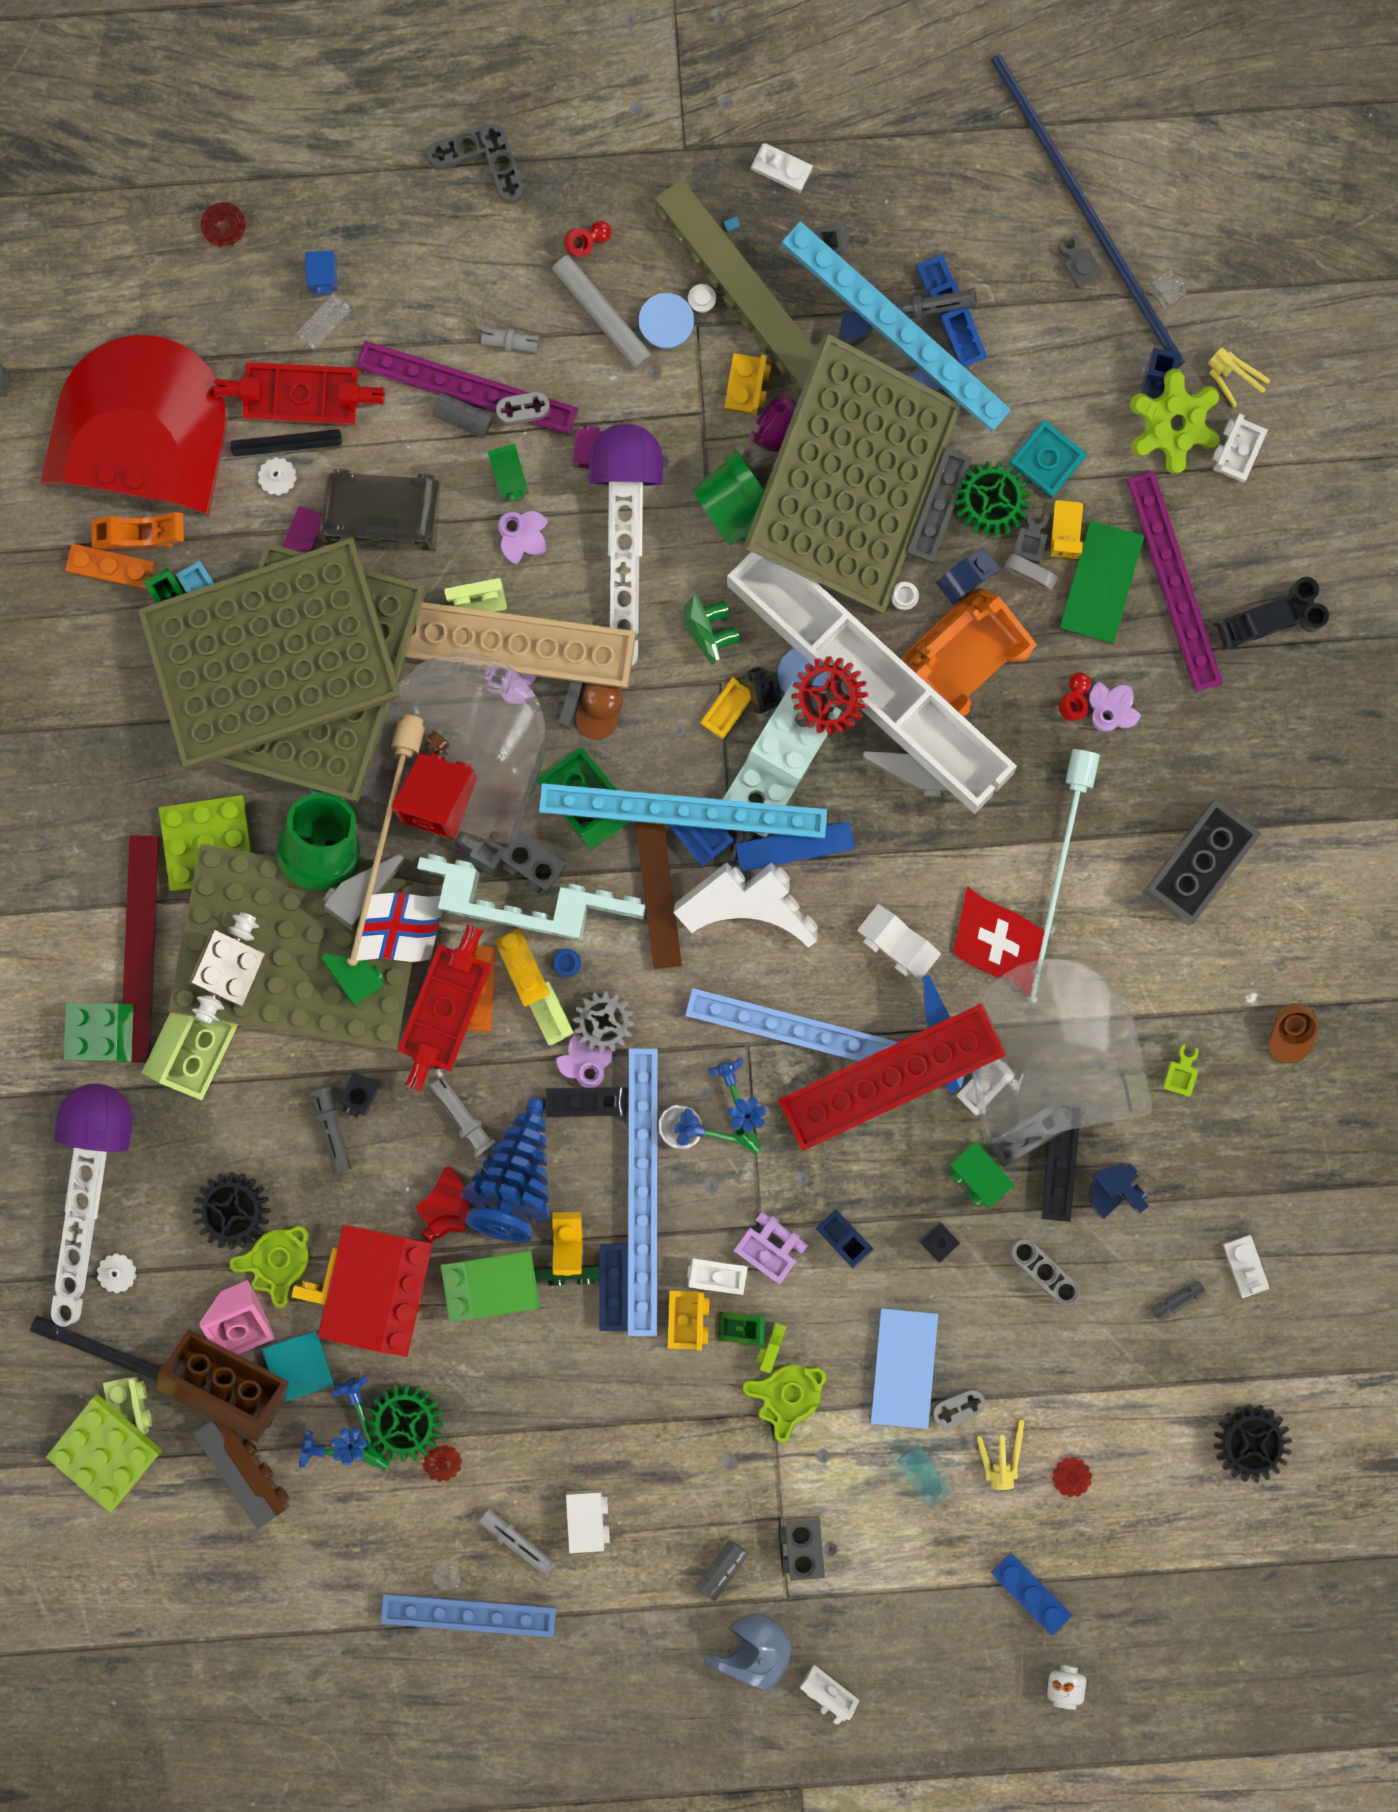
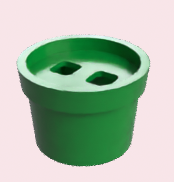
[692,448,765,546]
[275,793,361,890]

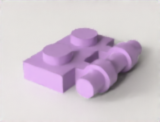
[733,1211,808,1285]

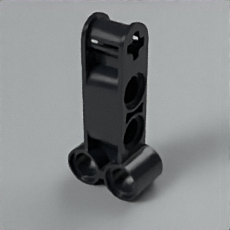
[1213,576,1329,651]

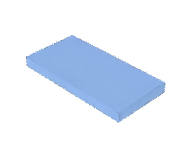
[871,1308,938,1429]

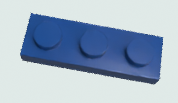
[991,1552,1073,1636]

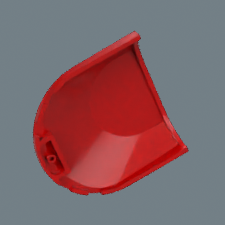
[41,335,227,516]

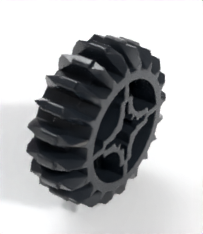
[193,1172,271,1250]
[1213,1404,1292,1483]

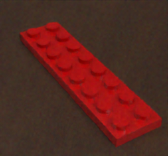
[778,1003,1007,1151]

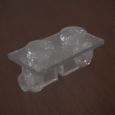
[295,292,351,352]

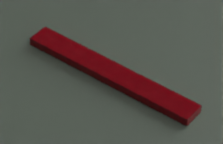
[122,835,160,1063]

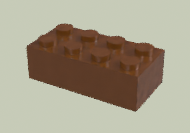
[157,1329,289,1442]

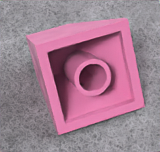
[199,1280,275,1355]

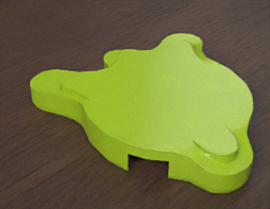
[229,1226,309,1308]
[743,1364,826,1443]

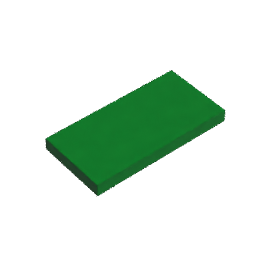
[1059,520,1144,644]

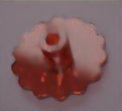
[422,1445,462,1482]
[1052,1457,1092,1497]

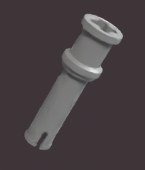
[429,1076,496,1158]

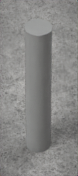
[552,255,653,370]

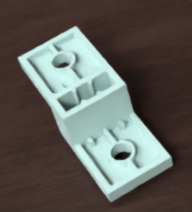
[723,682,842,838]

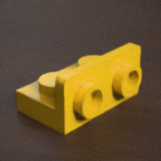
[724,353,771,416]

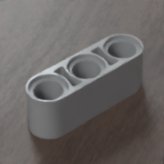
[1009,1238,1080,1305]

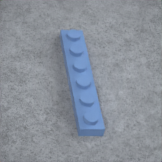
[381,1593,556,1637]

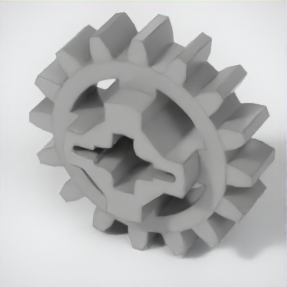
[573,991,635,1054]

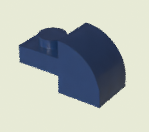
[838,310,873,346]
[1142,348,1181,398]
[936,547,1000,605]
[1089,1163,1138,1219]
[1091,1166,1149,1214]
[815,1209,874,1269]

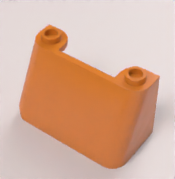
[900,588,1037,717]

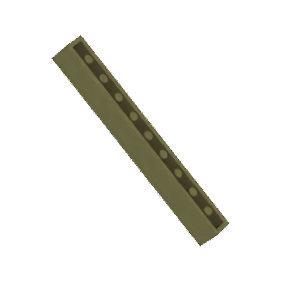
[654,178,817,398]

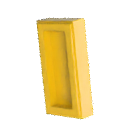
[700,677,751,740]

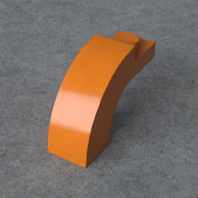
[91,512,184,550]

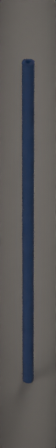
[991,54,1186,367]

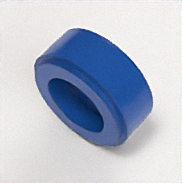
[552,949,581,977]

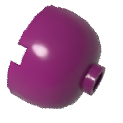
[750,394,796,452]

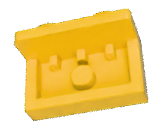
[668,1290,710,1351]

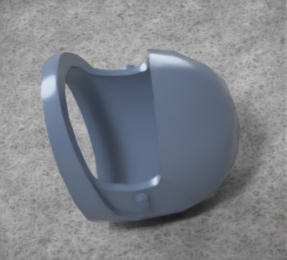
[704,1614,792,1691]

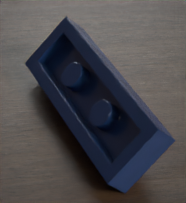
[599,1244,628,1331]

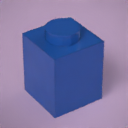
[305,251,338,296]

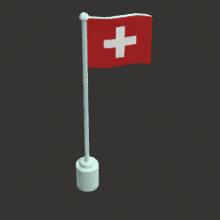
[953,749,1100,1004]

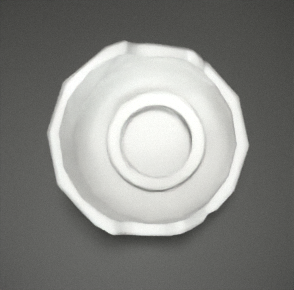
[659,1105,702,1149]

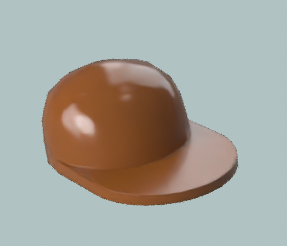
[576,683,623,739]
[1268,1003,1319,1063]

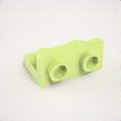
[444,578,507,612]
[529,981,575,1045]
[103,1375,152,1435]

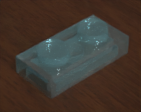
[896,1444,954,1509]

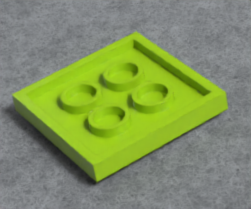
[159,795,252,892]
[46,1394,163,1513]

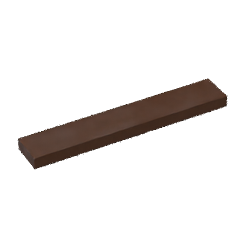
[635,822,682,970]

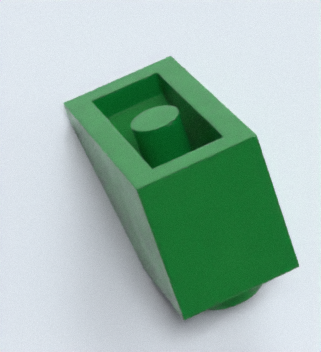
[322,954,384,1008]

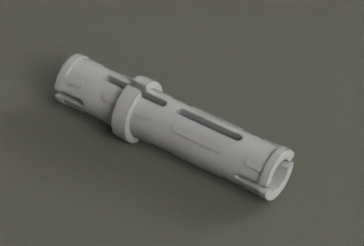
[477,1508,556,1577]

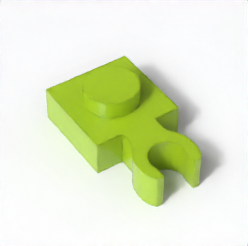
[1162,1044,1199,1097]
[756,1322,786,1374]

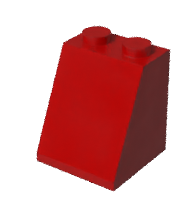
[391,753,477,840]

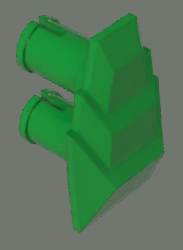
[684,595,740,665]

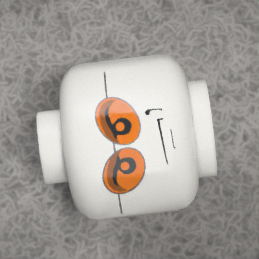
[1047,1665,1087,1710]

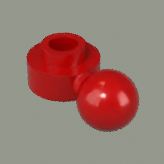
[563,221,612,257]
[1059,672,1091,722]

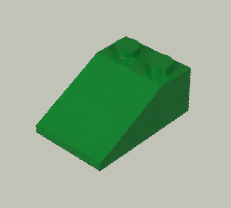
[536,747,631,851]

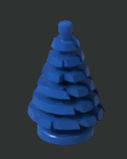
[461,1098,550,1243]

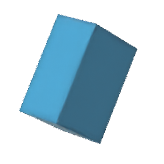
[724,217,740,233]

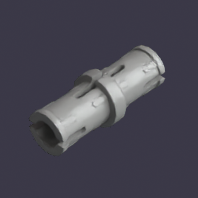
[481,327,539,354]

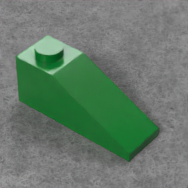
[487,443,529,503]

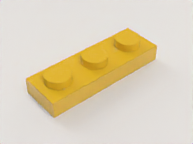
[494,928,551,1007]

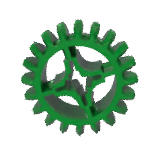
[955,461,1030,537]
[366,1383,444,1462]

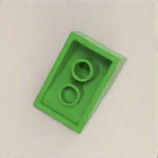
[441,1251,540,1322]

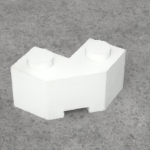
[857,904,941,980]

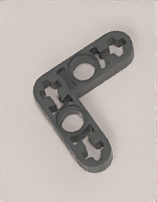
[427,124,524,204]

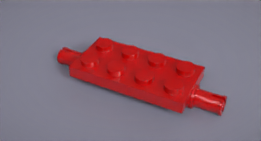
[214,362,385,426]
[397,924,493,1091]

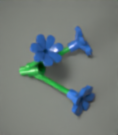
[674,1057,766,1154]
[299,1376,390,1471]

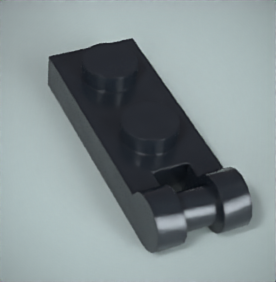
[546,1087,626,1117]

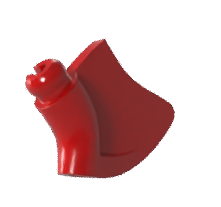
[415,1166,469,1243]

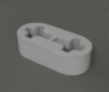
[496,392,550,425]
[1004,554,1058,591]
[932,1389,986,1427]

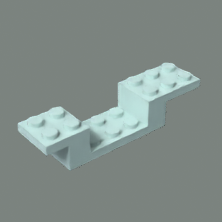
[417,854,646,941]

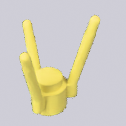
[1207,347,1270,407]
[977,1420,1024,1490]

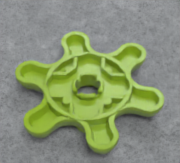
[1130,368,1220,474]

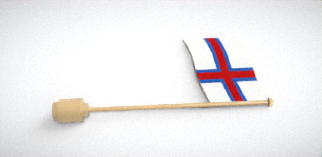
[347,714,442,966]

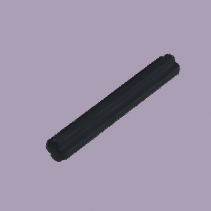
[231,429,342,457]

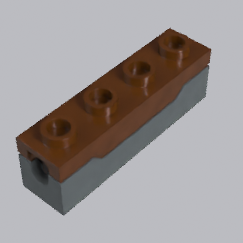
[193,1420,290,1530]

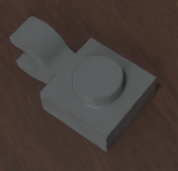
[452,832,506,875]

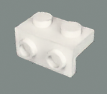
[1212,413,1268,483]

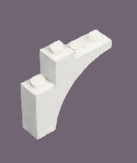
[673,862,818,948]

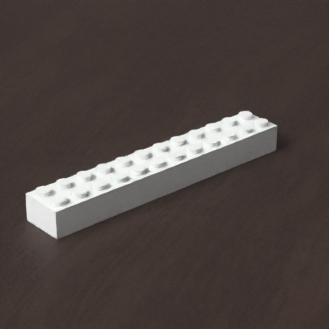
[727,552,1017,814]

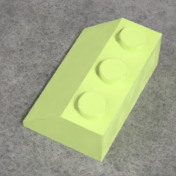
[141,1013,238,1100]

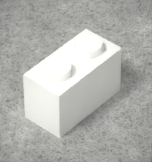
[566,1489,610,1553]

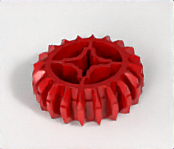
[791,656,869,734]

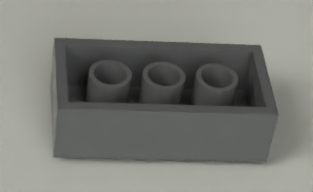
[1143,799,1261,926]

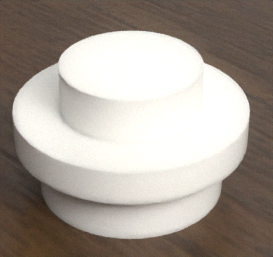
[688,284,716,313]
[891,582,919,610]

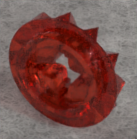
[201,202,246,248]

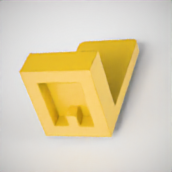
[1050,500,1083,559]
[552,1212,583,1276]
[292,1246,337,1304]

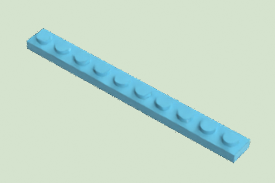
[780,221,1011,432]
[539,783,827,839]

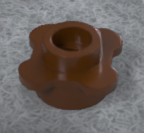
[423,730,450,755]

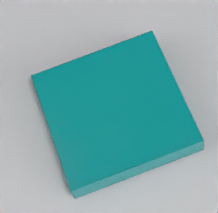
[1008,419,1088,499]
[262,1330,335,1402]

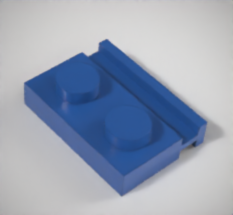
[668,797,734,867]

